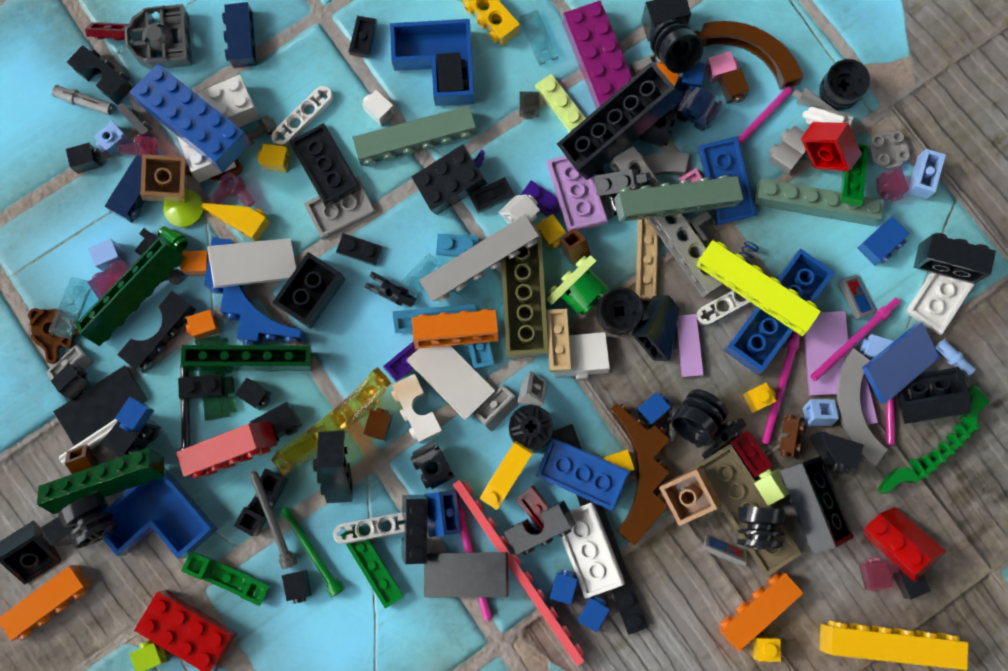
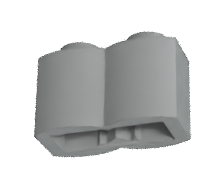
[768,125,806,174]

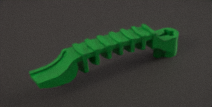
[877,384,991,495]

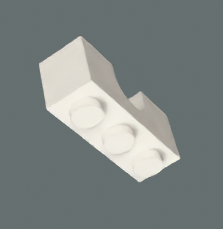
[391,374,443,443]

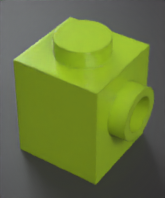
[129,640,168,671]

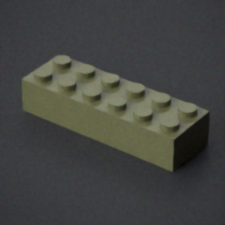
[501,230,549,359]

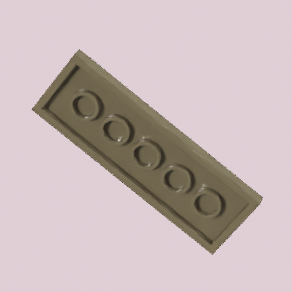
[694,444,802,577]

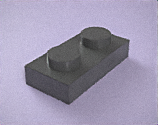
[117,103,155,142]

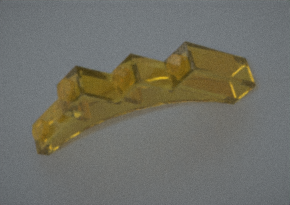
[271,367,392,476]

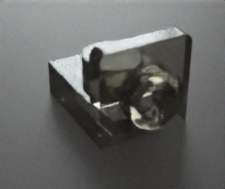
[519,91,540,119]

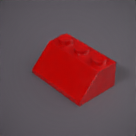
[864,507,946,582]

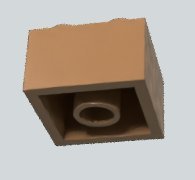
[140,154,186,203]
[659,465,722,526]

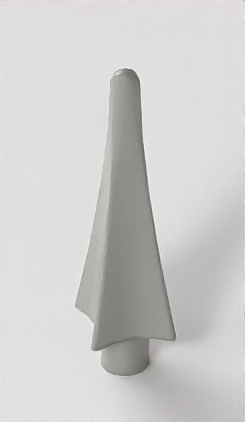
[792,87,839,112]

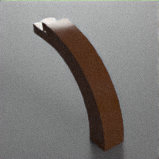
[693,21,803,90]

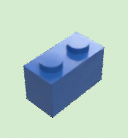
[857,216,910,265]
[424,490,461,537]

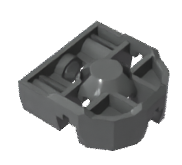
[125,4,192,70]

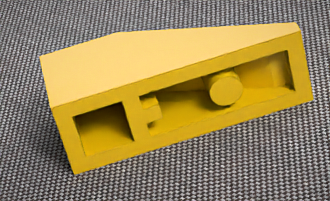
[201,203,270,242]
[479,441,534,510]

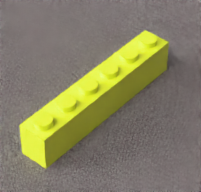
[696,240,821,336]

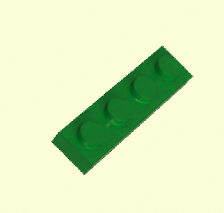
[840,143,868,207]
[340,525,404,609]

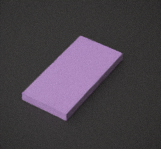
[546,156,608,232]
[804,311,849,396]

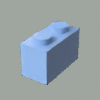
[907,149,946,200]

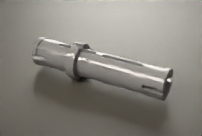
[52,85,114,115]

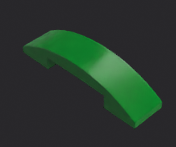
[181,551,270,606]

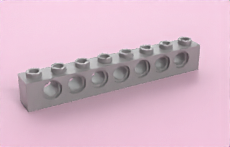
[609,146,723,298]

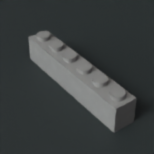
[419,214,541,303]

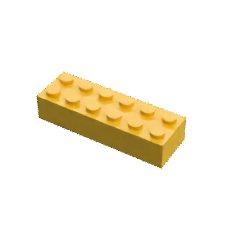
[819,620,968,670]

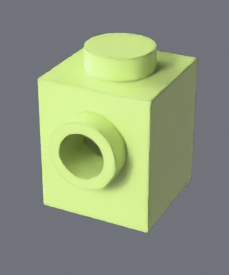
[754,468,789,505]

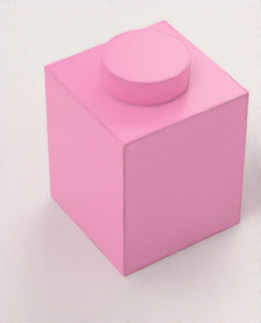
[705,51,738,84]

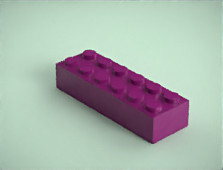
[562,0,632,109]

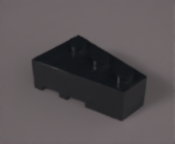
[313,430,353,503]

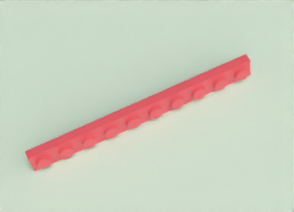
[453,480,585,666]

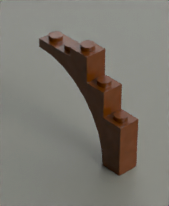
[609,403,670,546]

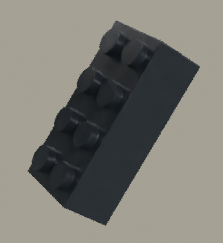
[780,456,854,554]

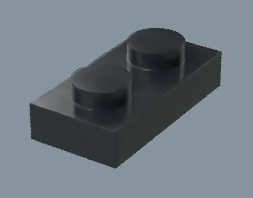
[349,15,377,58]
[469,177,514,214]
[336,233,382,266]
[178,374,223,400]

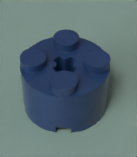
[675,86,722,131]

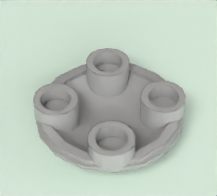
[869,131,910,169]

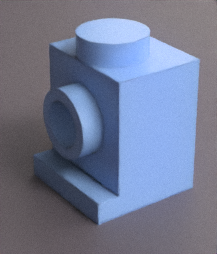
[94,120,130,156]
[803,399,839,427]

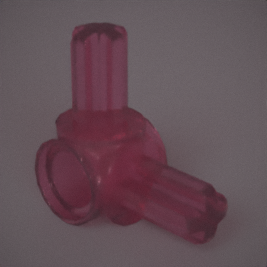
[118,133,159,158]
[208,173,255,207]

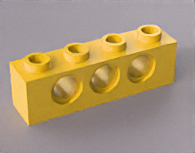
[457,0,520,47]

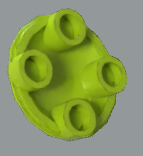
[163,189,204,229]

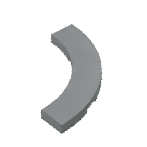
[600,152,689,218]
[837,348,888,467]

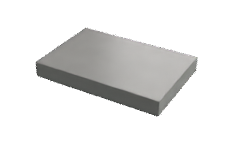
[304,177,376,240]

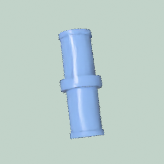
[935,339,976,378]

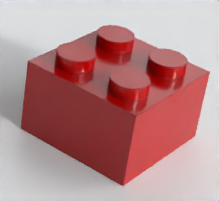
[801,122,861,171]

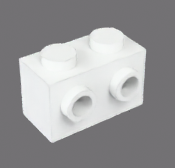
[499,195,540,224]

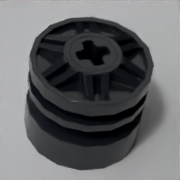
[650,18,704,74]
[819,59,870,111]
[596,287,643,335]
[671,389,728,446]
[508,404,554,452]
[58,492,119,549]
[737,507,785,550]

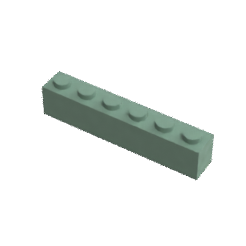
[352,105,476,166]
[614,175,743,222]
[754,178,884,226]

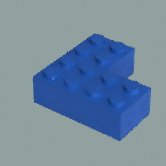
[390,19,475,106]
[101,466,218,559]

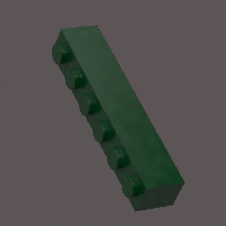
[76,235,185,347]
[180,345,313,371]
[37,447,164,514]

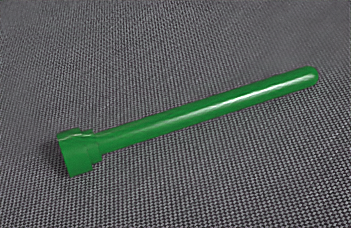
[281,507,346,598]

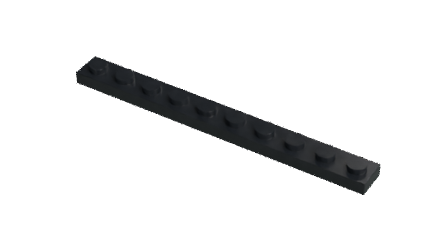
[553,424,648,635]

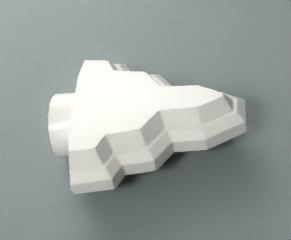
[803,107,854,128]

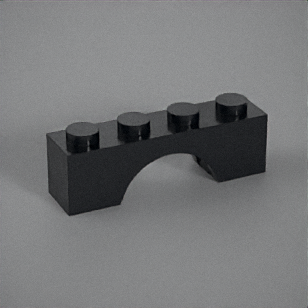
[117,291,196,373]

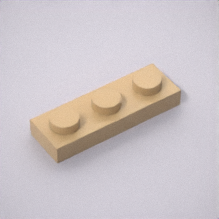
[546,309,571,373]

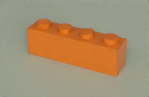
[412,309,498,349]
[0,565,91,641]
[717,572,803,652]

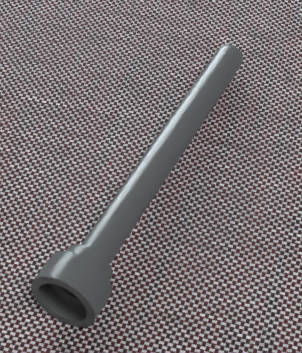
[250,471,298,569]

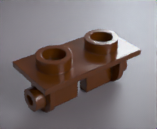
[779,414,806,459]

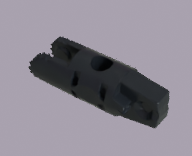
[364,271,417,307]
[695,418,747,459]

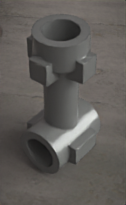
[244,115,277,146]

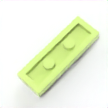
[535,74,586,133]
[546,255,596,305]

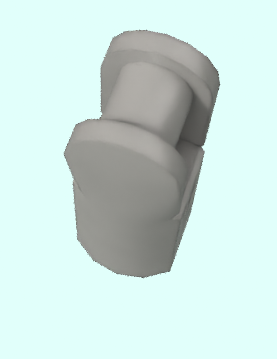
[630,53,663,76]

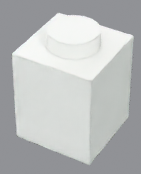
[362,90,395,127]

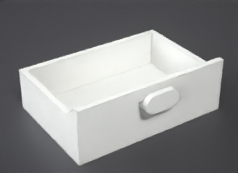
[554,332,610,380]

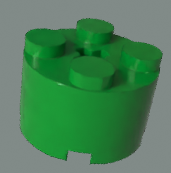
[561,268,608,315]

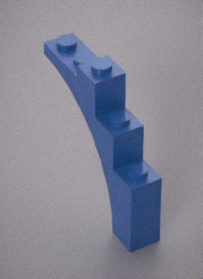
[204,237,305,345]

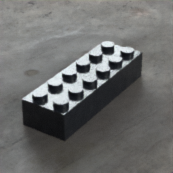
[557,61,684,180]

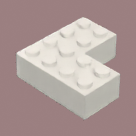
[177,75,260,182]

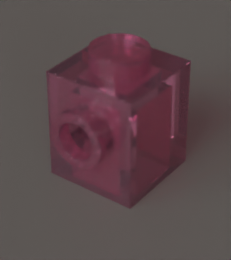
[875,167,909,202]
[859,557,893,591]

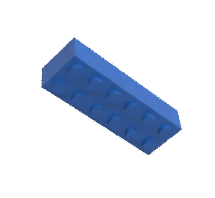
[129,64,251,173]
[723,248,835,375]

